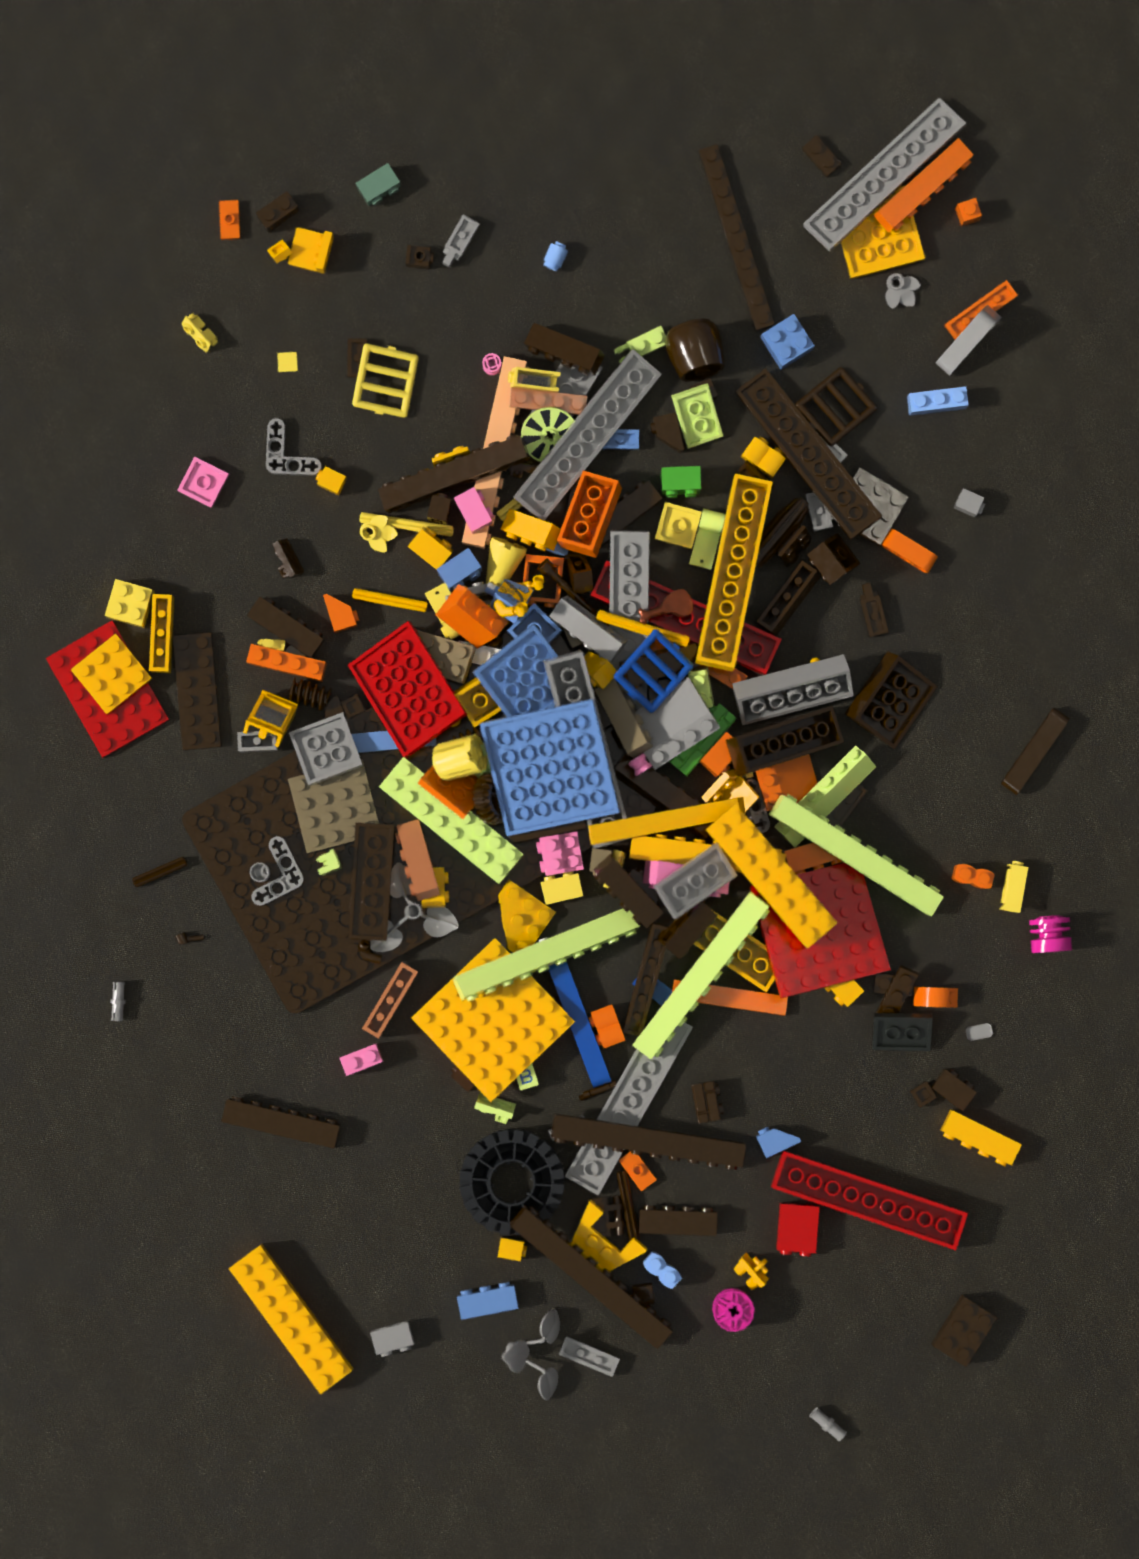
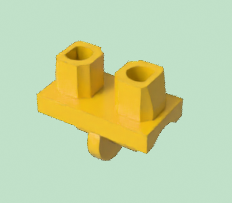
[734,1252,769,1290]

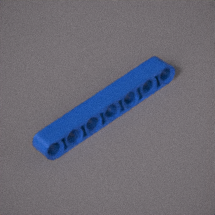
[549,962,612,1088]

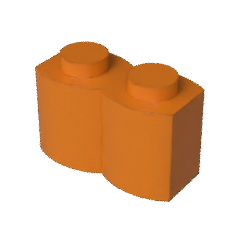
[952,864,995,889]
[588,1004,625,1048]

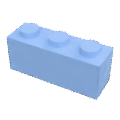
[907,386,969,416]

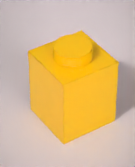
[316,466,347,496]
[498,1236,527,1261]

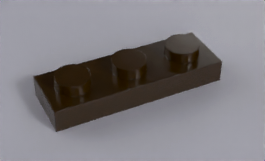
[876,965,918,1013]

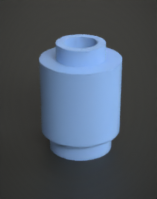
[543,241,568,271]

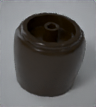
[665,318,725,382]

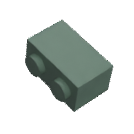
[356,163,401,206]

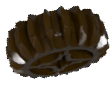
[472,773,503,825]

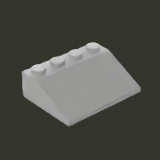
[635,677,720,769]

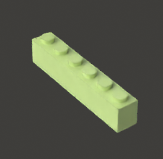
[774,746,876,848]

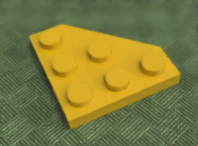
[498,880,556,953]

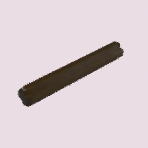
[617,1171,640,1241]

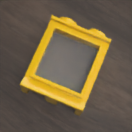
[243,690,298,747]

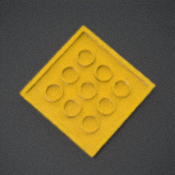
[841,186,925,279]

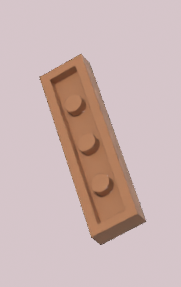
[509,387,587,415]

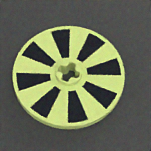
[521,407,575,461]

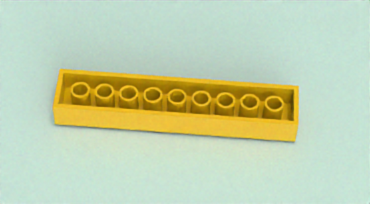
[695,474,773,672]

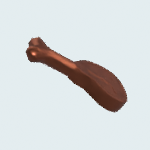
[638,589,693,624]

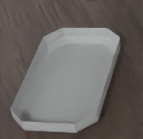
[966,1023,993,1041]

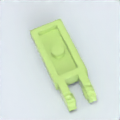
[614,326,666,363]

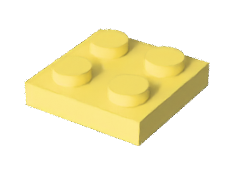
[655,502,702,549]

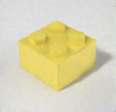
[105,579,155,628]

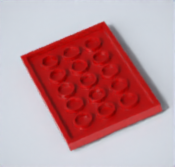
[46,621,169,758]
[348,621,468,759]

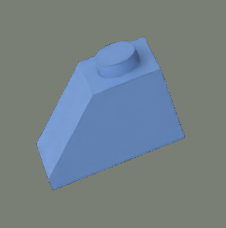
[756,1127,801,1158]

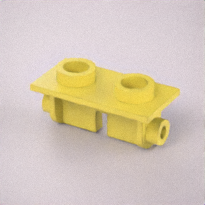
[182,313,218,353]

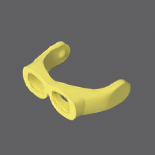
[257,639,285,651]

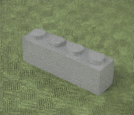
[549,595,628,662]

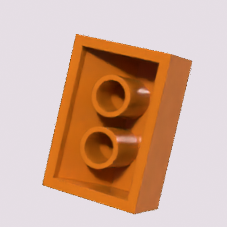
[436,584,508,649]

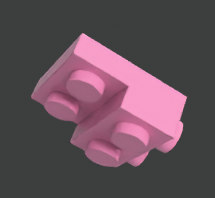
[536,831,584,876]

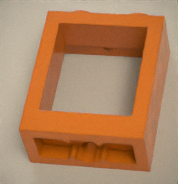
[523,554,564,608]

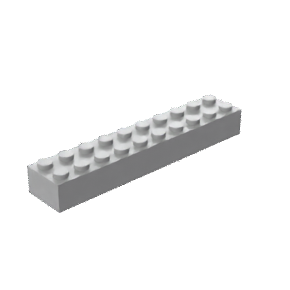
[543,650,632,848]

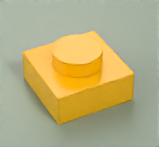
[267,240,292,263]

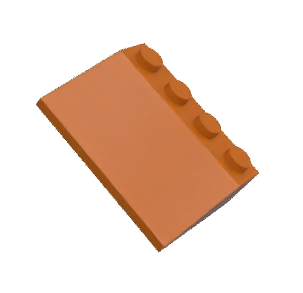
[754,754,817,812]

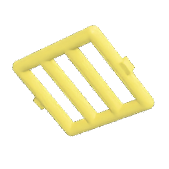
[352,343,419,418]

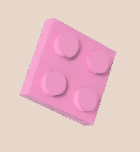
[177,457,229,508]

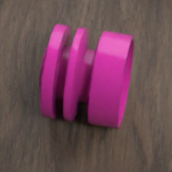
[1029,915,1072,953]
[712,1288,754,1332]

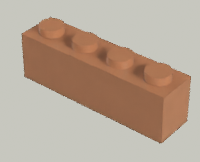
[395,819,440,901]
[362,962,419,1039]

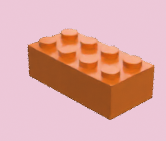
[557,471,622,558]

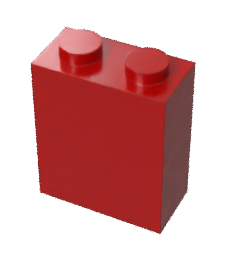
[776,1203,819,1257]

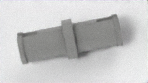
[110,982,126,1021]
[809,1407,847,1441]

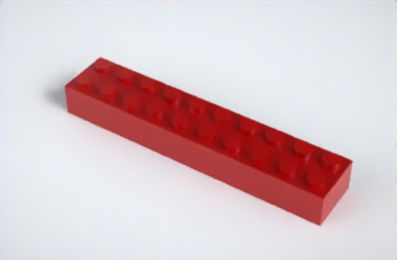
[590,560,782,675]
[770,1150,968,1250]

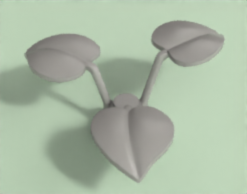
[370,863,459,952]
[501,1308,560,1401]

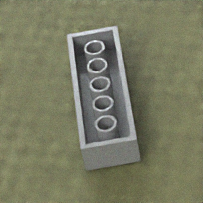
[732,654,854,725]

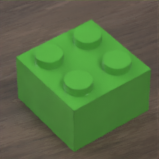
[661,466,701,498]

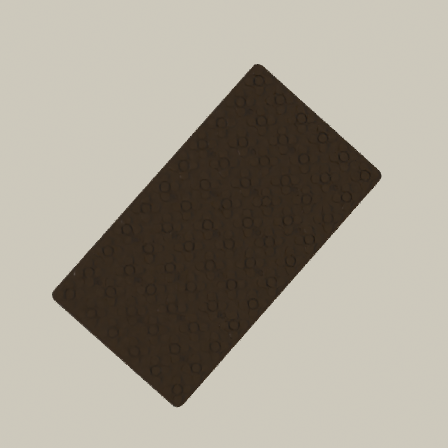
[182,613,656,1014]

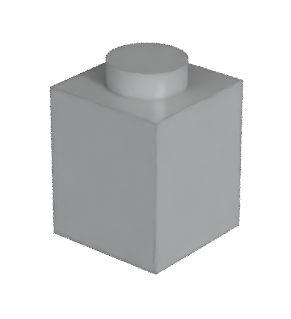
[954,488,985,517]

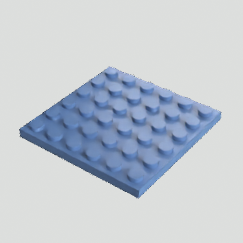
[480,699,620,836]

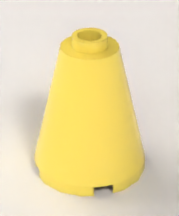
[485,537,527,587]

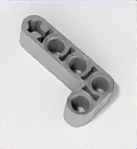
[936,305,1002,376]

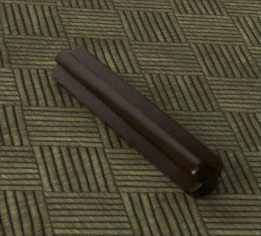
[132,857,187,887]

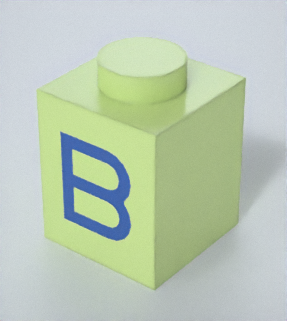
[517,1064,539,1090]

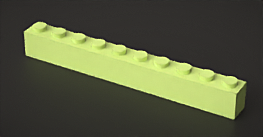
[769,794,944,916]
[633,891,770,1059]
[453,909,640,1002]

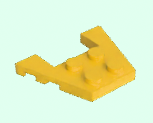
[570,1200,647,1271]

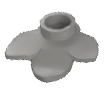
[885,273,921,309]

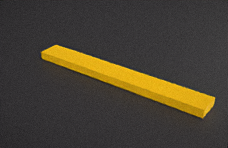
[588,798,739,845]

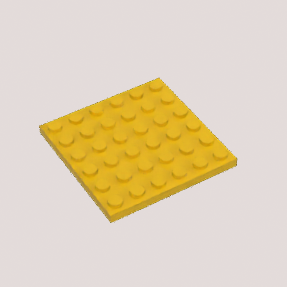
[411,938,575,1102]

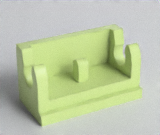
[317,849,342,876]

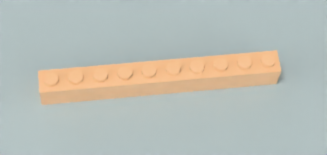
[462,356,530,549]

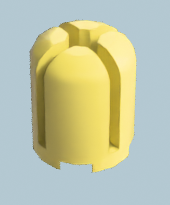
[432,735,488,781]

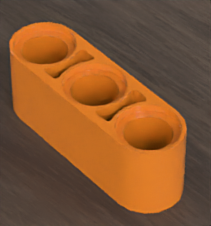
[881,528,938,574]

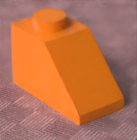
[323,594,359,633]

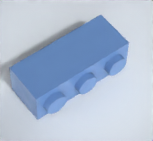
[457,1282,519,1320]

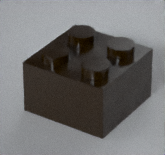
[807,533,861,585]

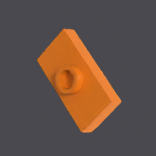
[219,200,240,240]
[618,1151,657,1191]

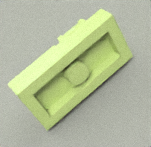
[474,1092,516,1124]

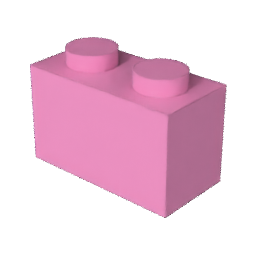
[454,487,494,534]
[340,1043,383,1076]

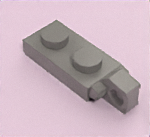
[443,214,480,268]

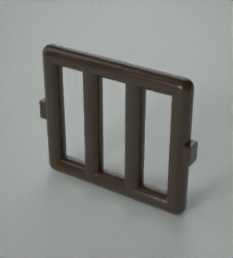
[795,367,877,446]

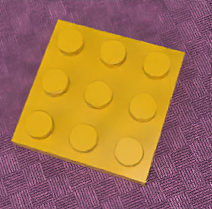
[71,633,152,715]

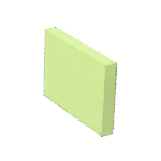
[671,383,724,449]

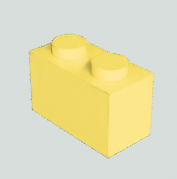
[541,871,583,905]

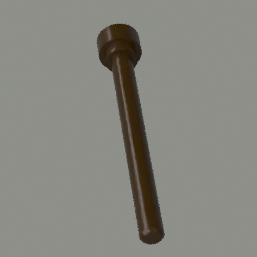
[537,558,609,625]

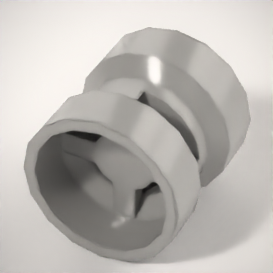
[250,863,271,882]

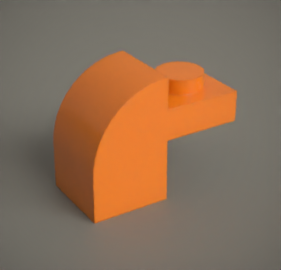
[914,987,958,1007]

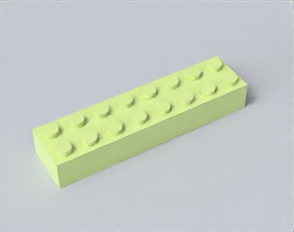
[379,757,524,885]

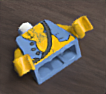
[484,575,544,624]

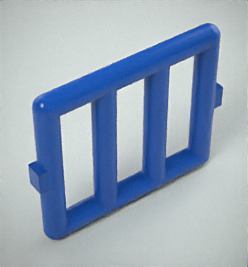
[614,629,694,713]

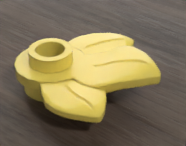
[360,515,398,552]

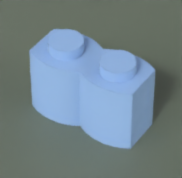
[643,1251,682,1289]

